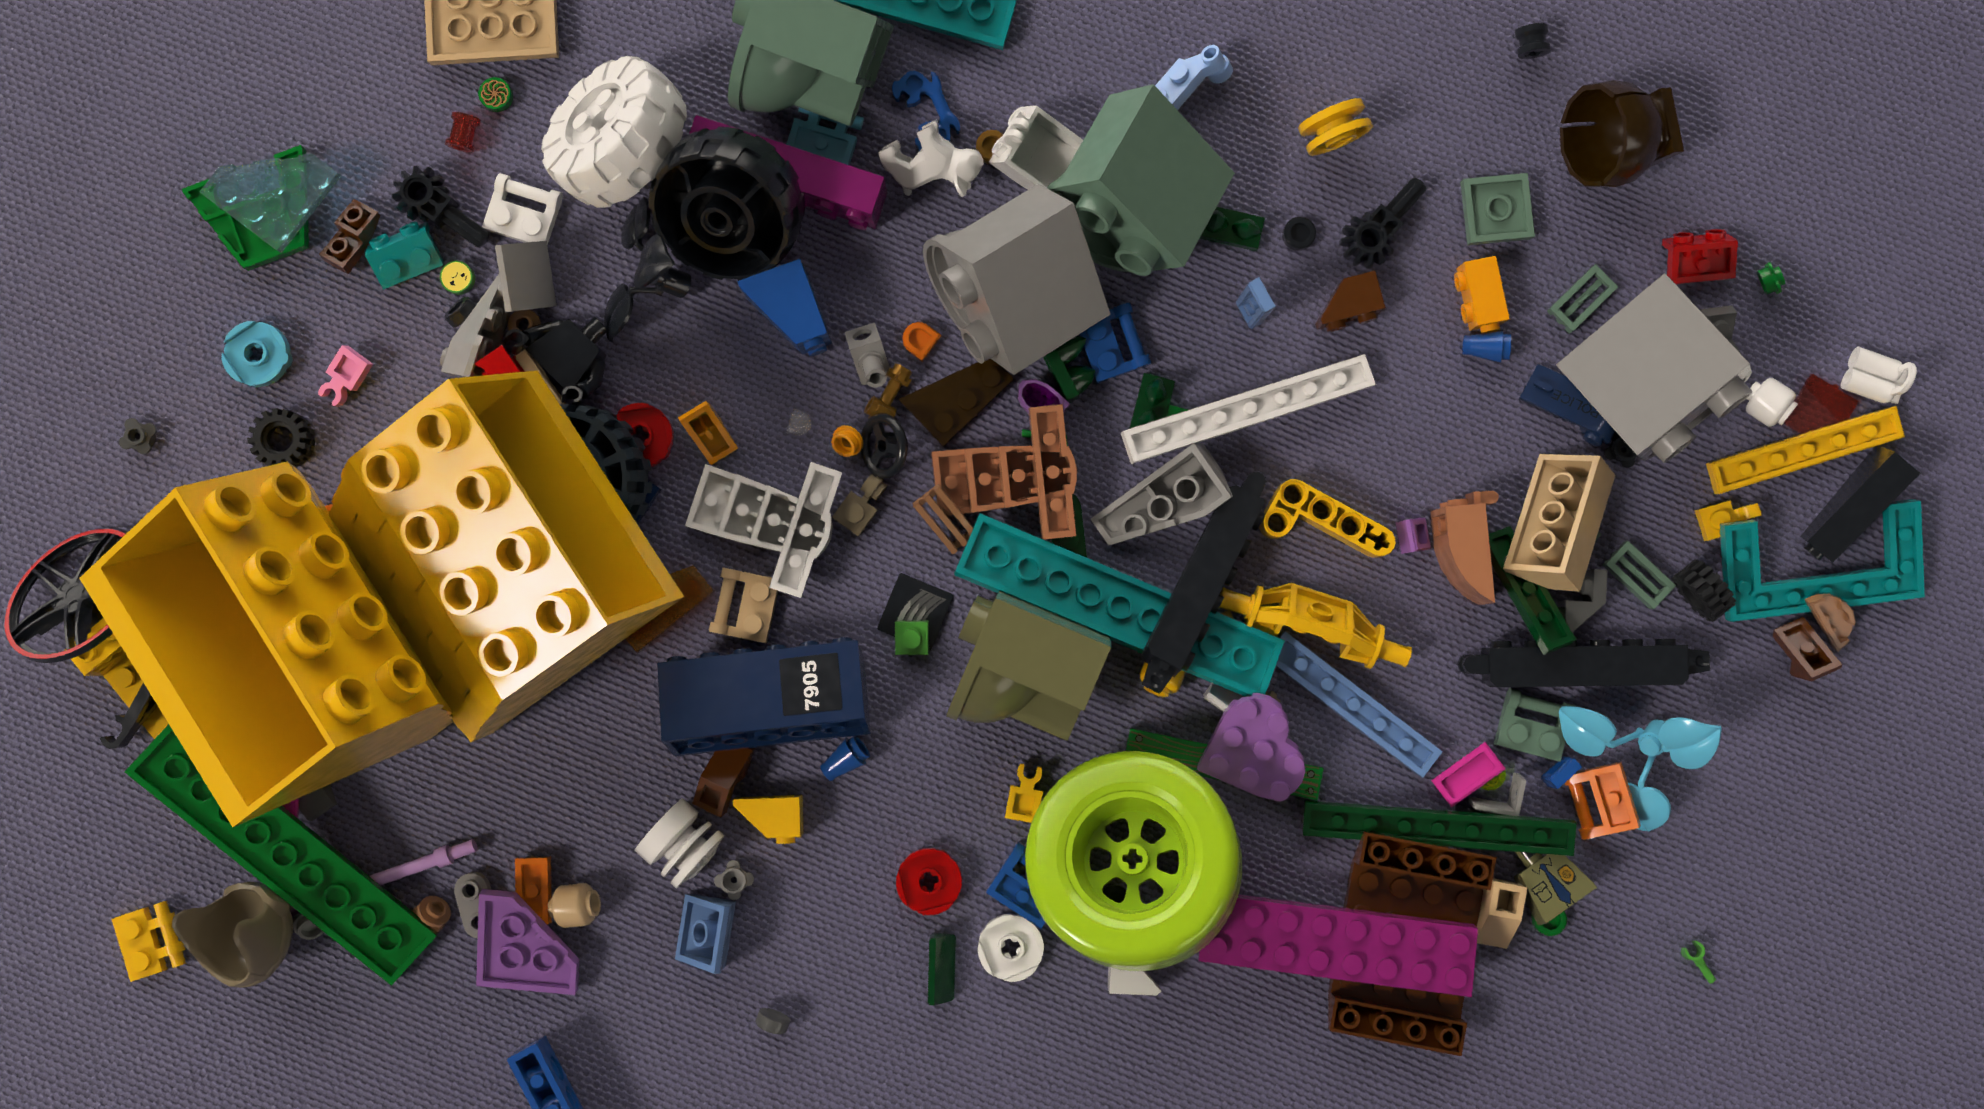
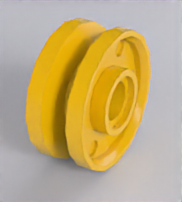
[1298,98,1373,156]

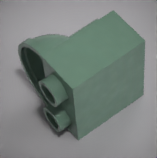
[728,0,894,127]
[1047,84,1235,276]

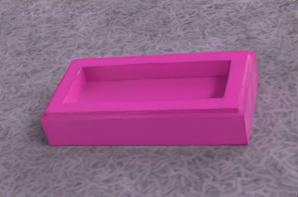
[1431,742,1506,807]

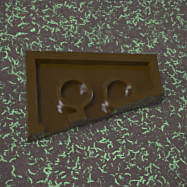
[899,359,1014,447]

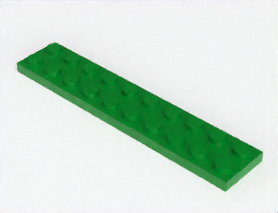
[124,724,438,986]

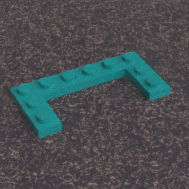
[1720,499,1925,622]

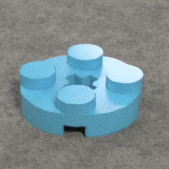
[222,321,293,388]

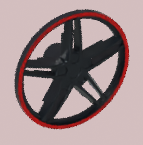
[4,529,125,663]

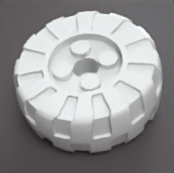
[541,56,687,208]

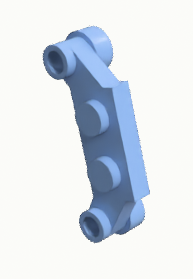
[1155,45,1233,110]

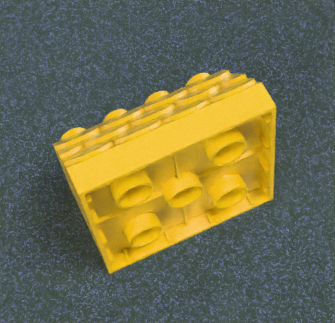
[329,370,684,743]
[79,461,453,827]

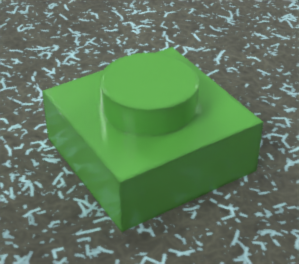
[895,621,929,655]

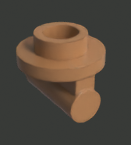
[412,896,451,933]

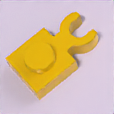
[1005,763,1043,823]

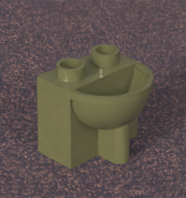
[946,591,1111,741]

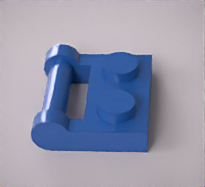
[1079,303,1152,384]
[986,842,1046,929]

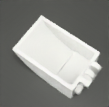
[988,106,1083,190]

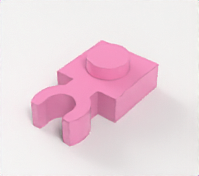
[318,345,373,406]

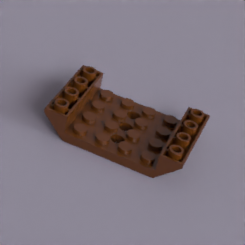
[1328,832,1497,1056]

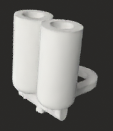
[1841,347,1917,404]

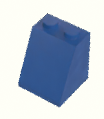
[737,259,832,356]

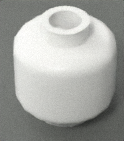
[1746,378,1798,427]

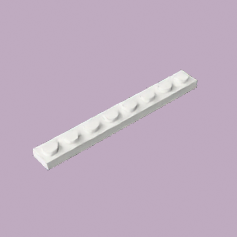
[1121,354,1376,464]

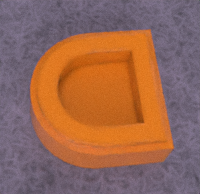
[902,322,942,362]

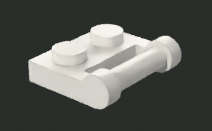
[482,173,563,245]

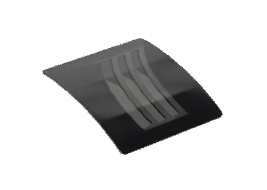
[877,573,953,651]

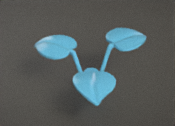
[1559,706,1722,832]

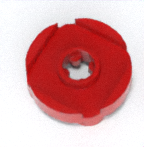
[616,403,674,467]
[896,847,962,915]

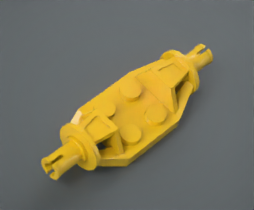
[1219,583,1412,669]

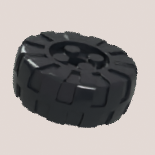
[649,127,805,281]

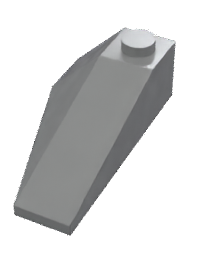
[440,274,511,378]
[1091,443,1233,546]

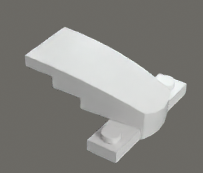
[685,462,842,598]

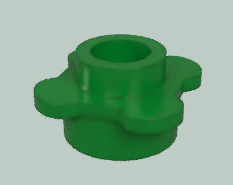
[1757,262,1785,295]

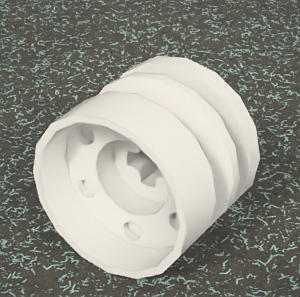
[634,798,724,889]

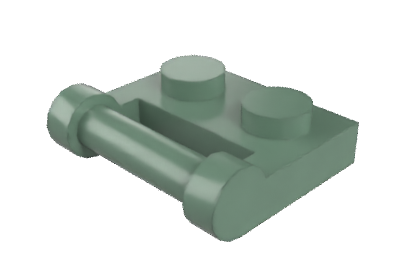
[1493,688,1575,762]

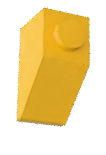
[733,795,804,844]

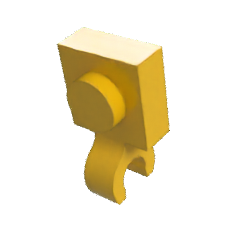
[1695,500,1762,541]

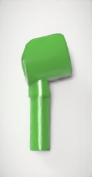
[1681,941,1716,984]

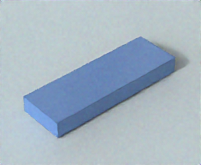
[1236,277,1276,329]

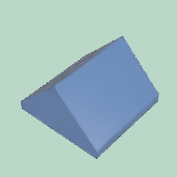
[675,894,736,974]

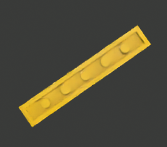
[1706,406,1905,494]

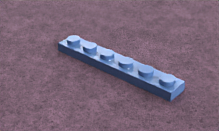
[1276,631,1443,778]

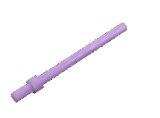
[290,839,478,917]

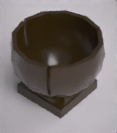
[1560,80,1684,187]

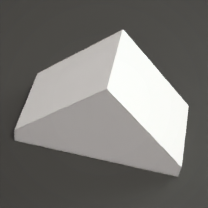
[1107,967,1161,996]

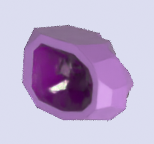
[1018,378,1070,413]

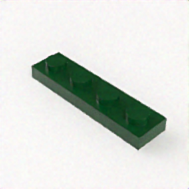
[1489,526,1576,655]

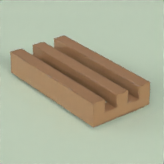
[912,484,974,554]

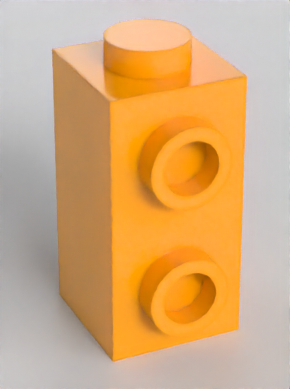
[1454,256,1510,334]

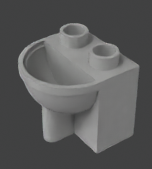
[923,184,1111,375]
[1556,273,1753,463]

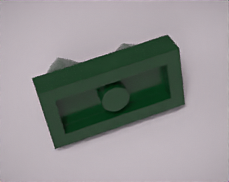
[1199,207,1265,251]
[1043,336,1095,403]
[1129,373,1175,429]

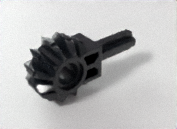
[392,166,490,248]
[1339,177,1426,269]

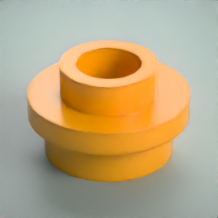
[831,425,864,457]

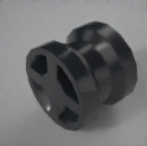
[1515,23,1551,59]

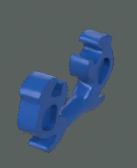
[892,71,960,151]

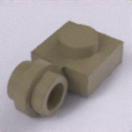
[832,474,888,537]

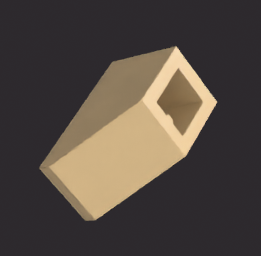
[1477,878,1527,949]

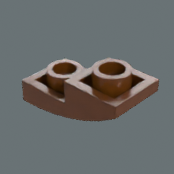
[319,199,381,274]

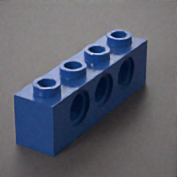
[506,1035,583,1109]

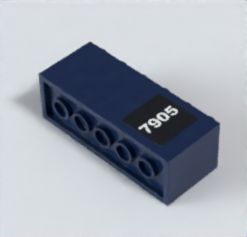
[657,637,871,757]

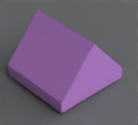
[1396,517,1431,554]

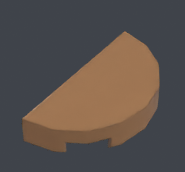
[1804,594,1856,652]

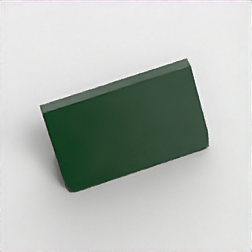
[928,933,956,1005]

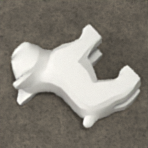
[878,119,984,197]

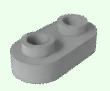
[454,872,492,939]

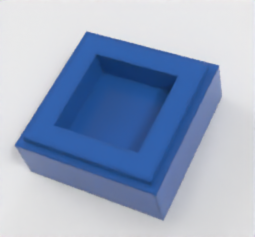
[1541,756,1582,789]

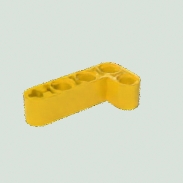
[1259,479,1396,558]

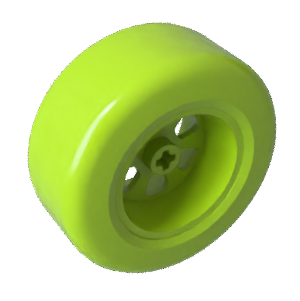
[1025,751,1242,971]

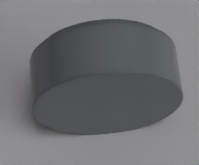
[755,1008,791,1035]

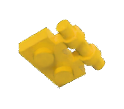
[111,901,186,982]

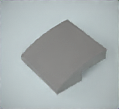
[495,241,557,312]

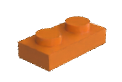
[515,856,552,924]

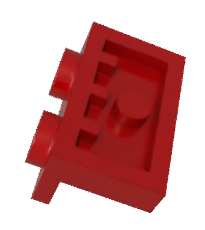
[1662,229,1738,284]

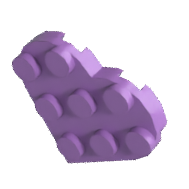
[1197,693,1305,802]

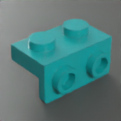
[365,221,444,290]

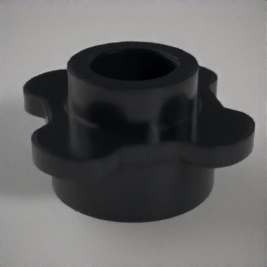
[1604,432,1637,468]

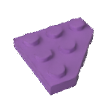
[476,889,580,995]

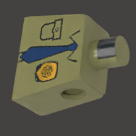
[1513,852,1597,925]

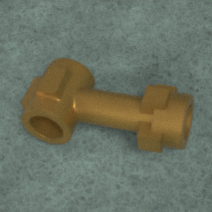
[864,363,912,426]

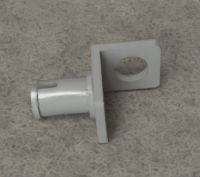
[845,323,890,388]
[1468,772,1526,816]

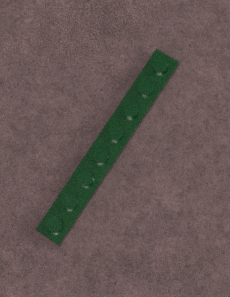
[1303,800,1577,856]

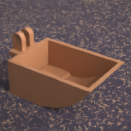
[1430,491,1499,605]

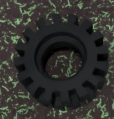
[247,408,315,468]
[1672,559,1736,622]

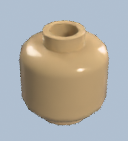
[548,883,601,928]

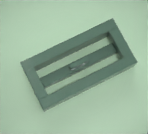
[1547,264,1618,334]
[1602,541,1676,609]

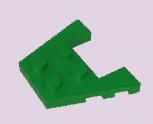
[182,145,309,271]

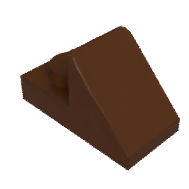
[1773,617,1842,682]

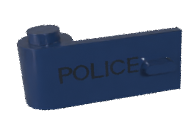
[1519,364,1616,447]

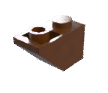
[1315,270,1386,332]

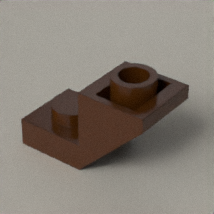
[692,747,755,818]

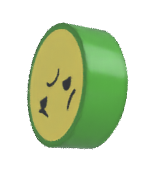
[440,261,475,295]

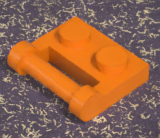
[1564,762,1641,840]

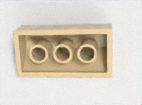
[1503,454,1615,592]

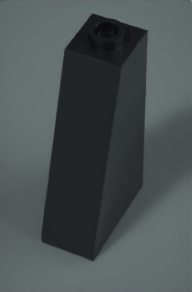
[1800,445,1921,562]

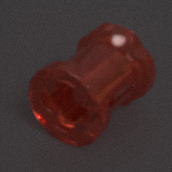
[445,112,481,153]

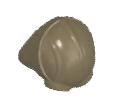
[172,882,293,988]

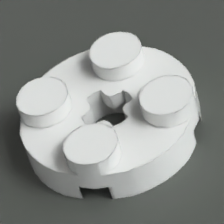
[978,913,1044,982]

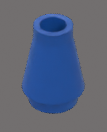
[1462,330,1511,363]
[820,736,870,781]

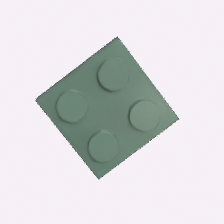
[1460,173,1535,246]

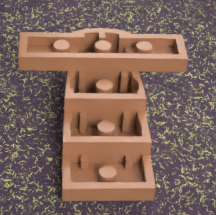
[931,404,1077,540]

